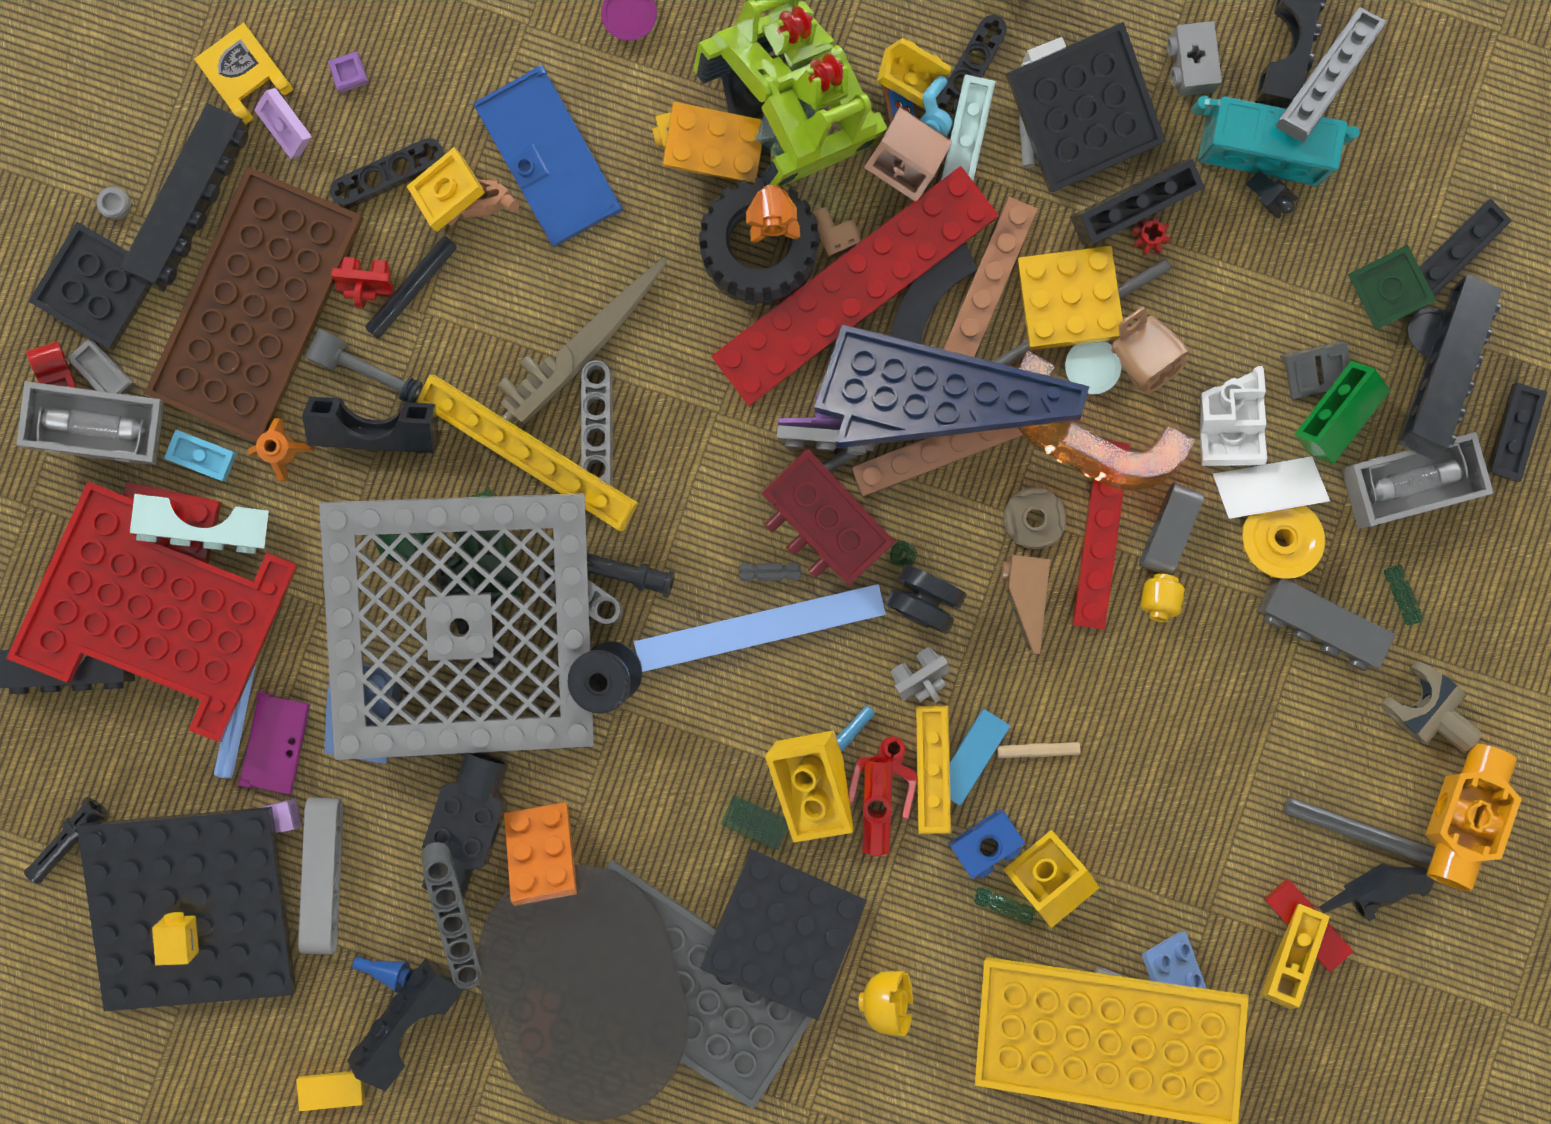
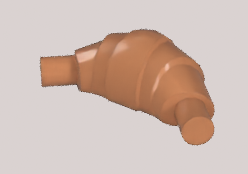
[448,180,519,227]

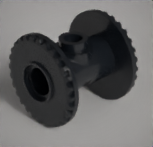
[567,641,642,714]

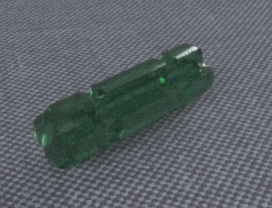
[1384,565,1424,625]
[974,887,1036,924]

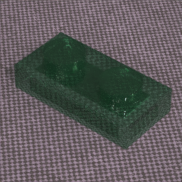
[721,794,788,850]

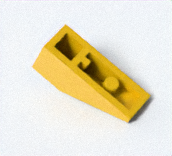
[1260,904,1330,1009]

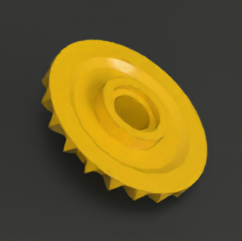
[1241,506,1325,579]

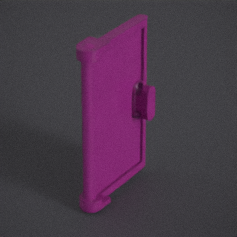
[237,691,310,794]

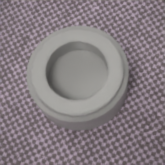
[96,187,131,220]

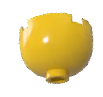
[858,971,913,1036]

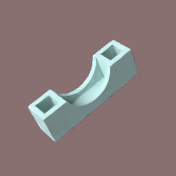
[130,494,269,554]

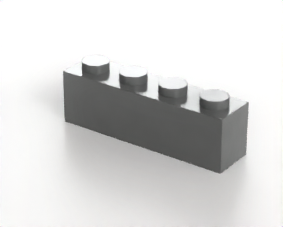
[1256,578,1396,671]

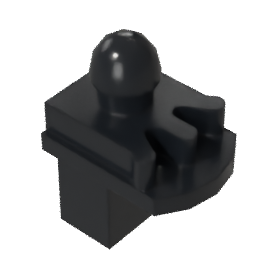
[1246,170,1298,219]

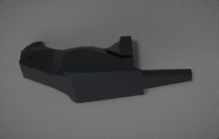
[1319,864,1434,921]

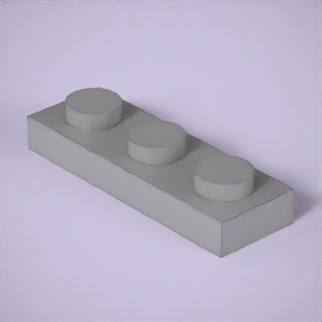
[777,425,875,455]

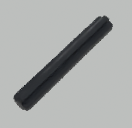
[365,236,457,338]

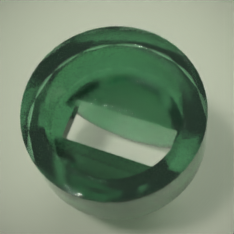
[890,541,918,568]

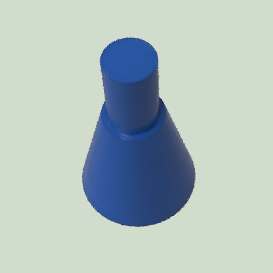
[352,957,412,993]

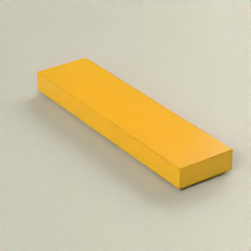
[916,705,951,834]

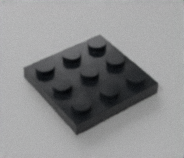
[28,222,151,350]

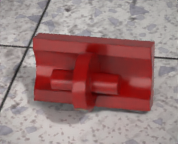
[331,257,394,309]

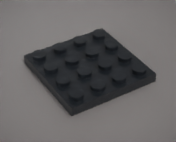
[1005,22,1166,193]
[700,849,867,1020]

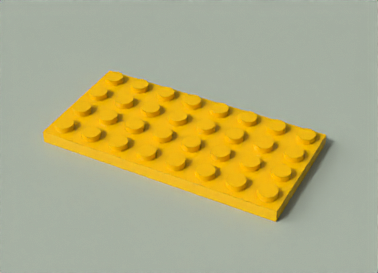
[975,957,1249,1124]

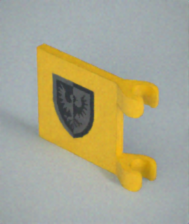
[194,22,293,125]

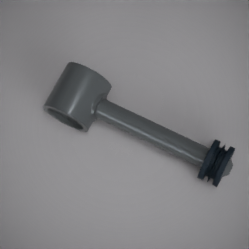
[305,329,422,403]

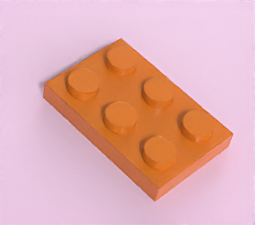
[504,802,577,906]

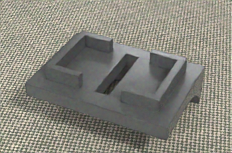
[1280,341,1350,399]

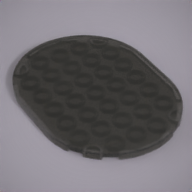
[477,863,689,1121]

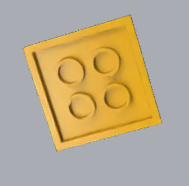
[1017,246,1123,351]

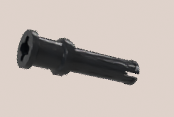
[587,553,675,598]
[24,797,108,884]

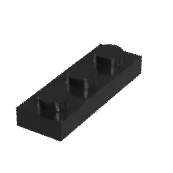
[1487,382,1547,482]

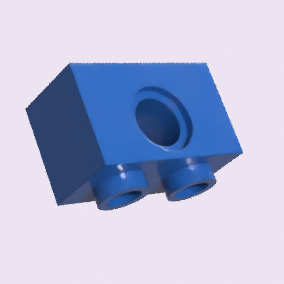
[948,809,1025,879]

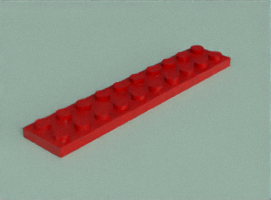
[711,166,999,407]

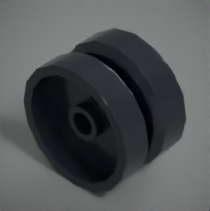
[885,564,967,634]

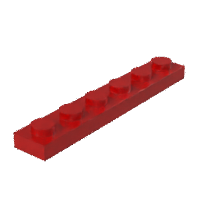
[1072,439,1130,630]

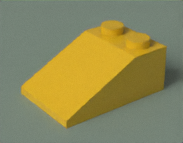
[765,730,853,842]

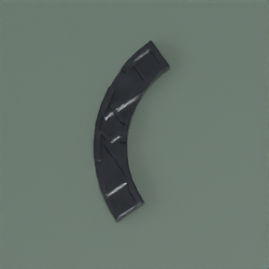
[890,243,977,344]

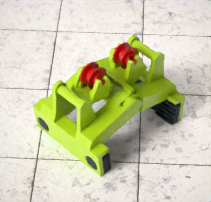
[693,0,888,187]

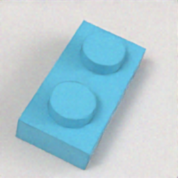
[164,429,237,482]

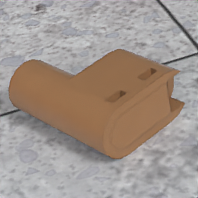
[811,207,861,258]

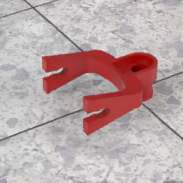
[848,736,918,819]

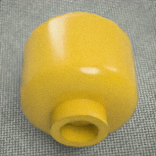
[1140,574,1185,622]

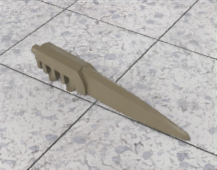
[497,257,667,425]

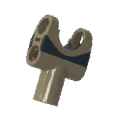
[1381,661,1482,753]

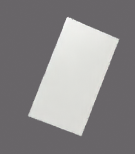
[1213,456,1330,519]

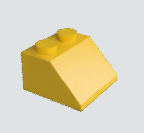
[1003,830,1100,928]

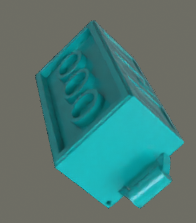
[1192,96,1360,186]

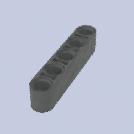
[421,842,482,989]

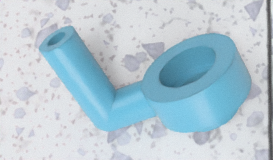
[920,75,952,137]

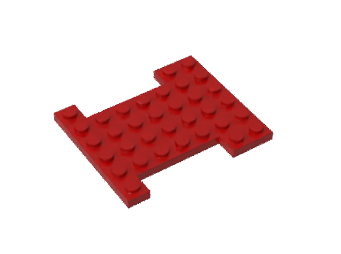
[6,481,298,742]

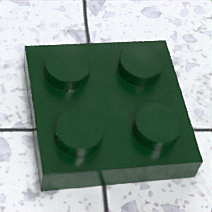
[1348,244,1436,331]

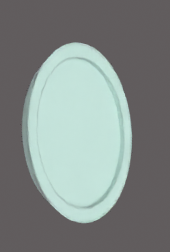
[1065,341,1121,394]

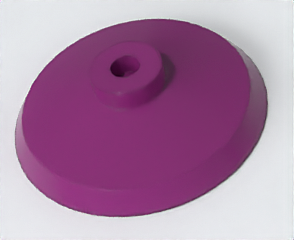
[601,0,657,41]

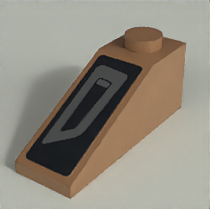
[1001,555,1050,654]

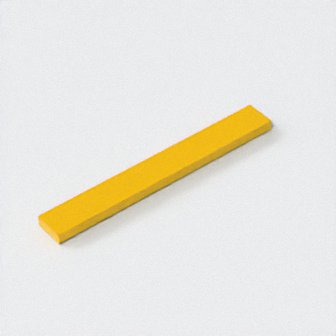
[416,375,639,531]

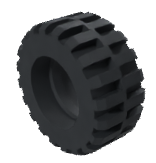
[699,178,819,305]

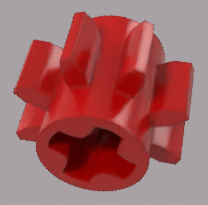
[1130,215,1171,256]

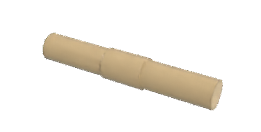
[997,742,1080,758]

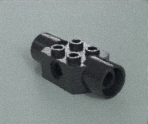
[421,753,509,899]

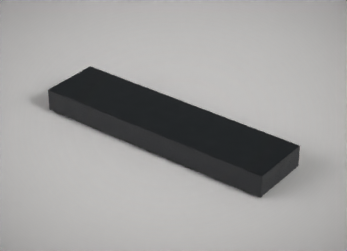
[1419,198,1512,296]

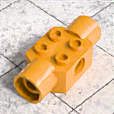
[1425,743,1522,892]

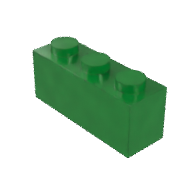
[1294,361,1391,465]

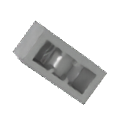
[1167,21,1222,96]

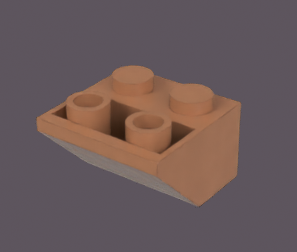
[864,107,952,202]

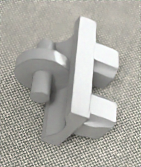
[891,647,951,703]

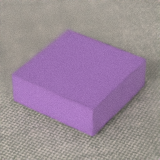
[328,51,369,93]

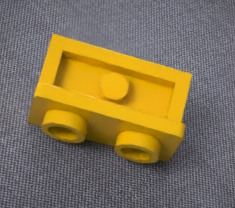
[877,38,951,109]

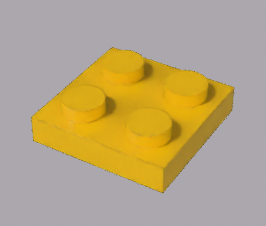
[407,147,485,232]

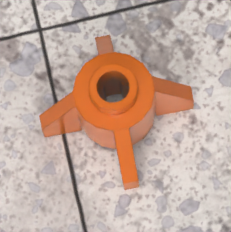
[746,185,800,243]
[248,418,314,482]

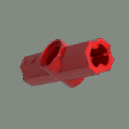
[862,756,893,856]

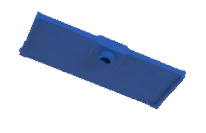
[474,65,623,247]

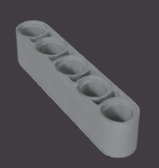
[581,360,613,516]
[299,797,343,955]

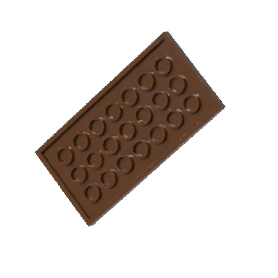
[144,166,364,443]

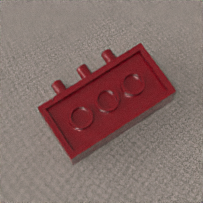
[759,449,895,586]

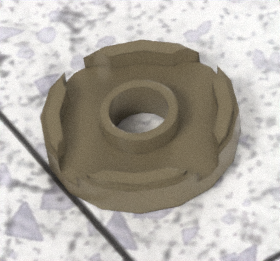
[1003,487,1066,550]

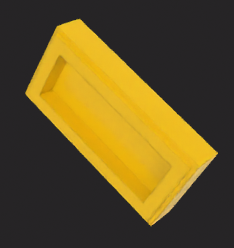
[296,1071,365,1111]

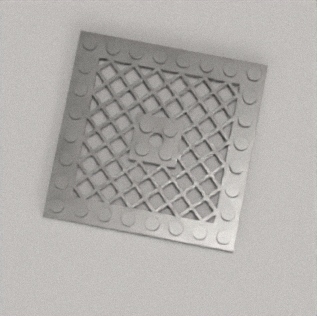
[319,493,594,760]

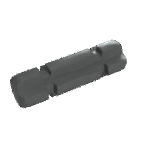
[739,562,801,581]

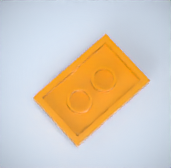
[662,102,766,184]

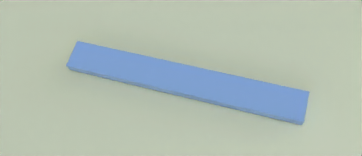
[634,584,886,672]

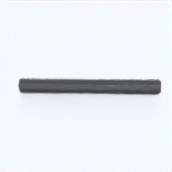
[1284,798,1435,865]

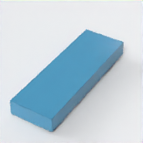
[950,709,1010,806]

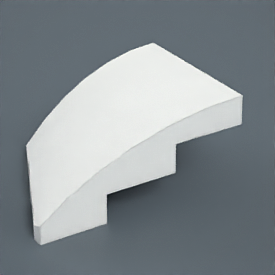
[1200,366,1267,466]

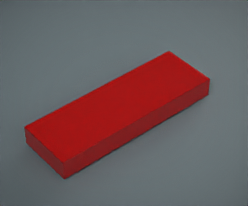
[1263,878,1354,973]

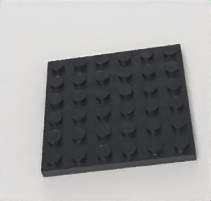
[77,807,296,1011]

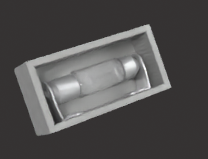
[16,381,164,466]
[1341,432,1494,529]

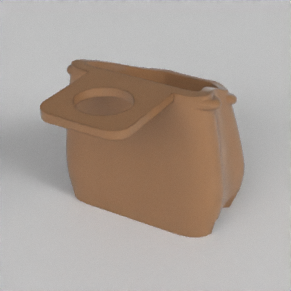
[1111,307,1189,393]

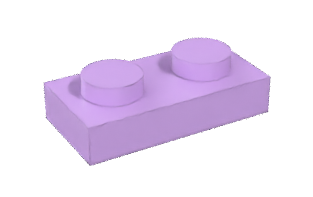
[254,88,312,159]

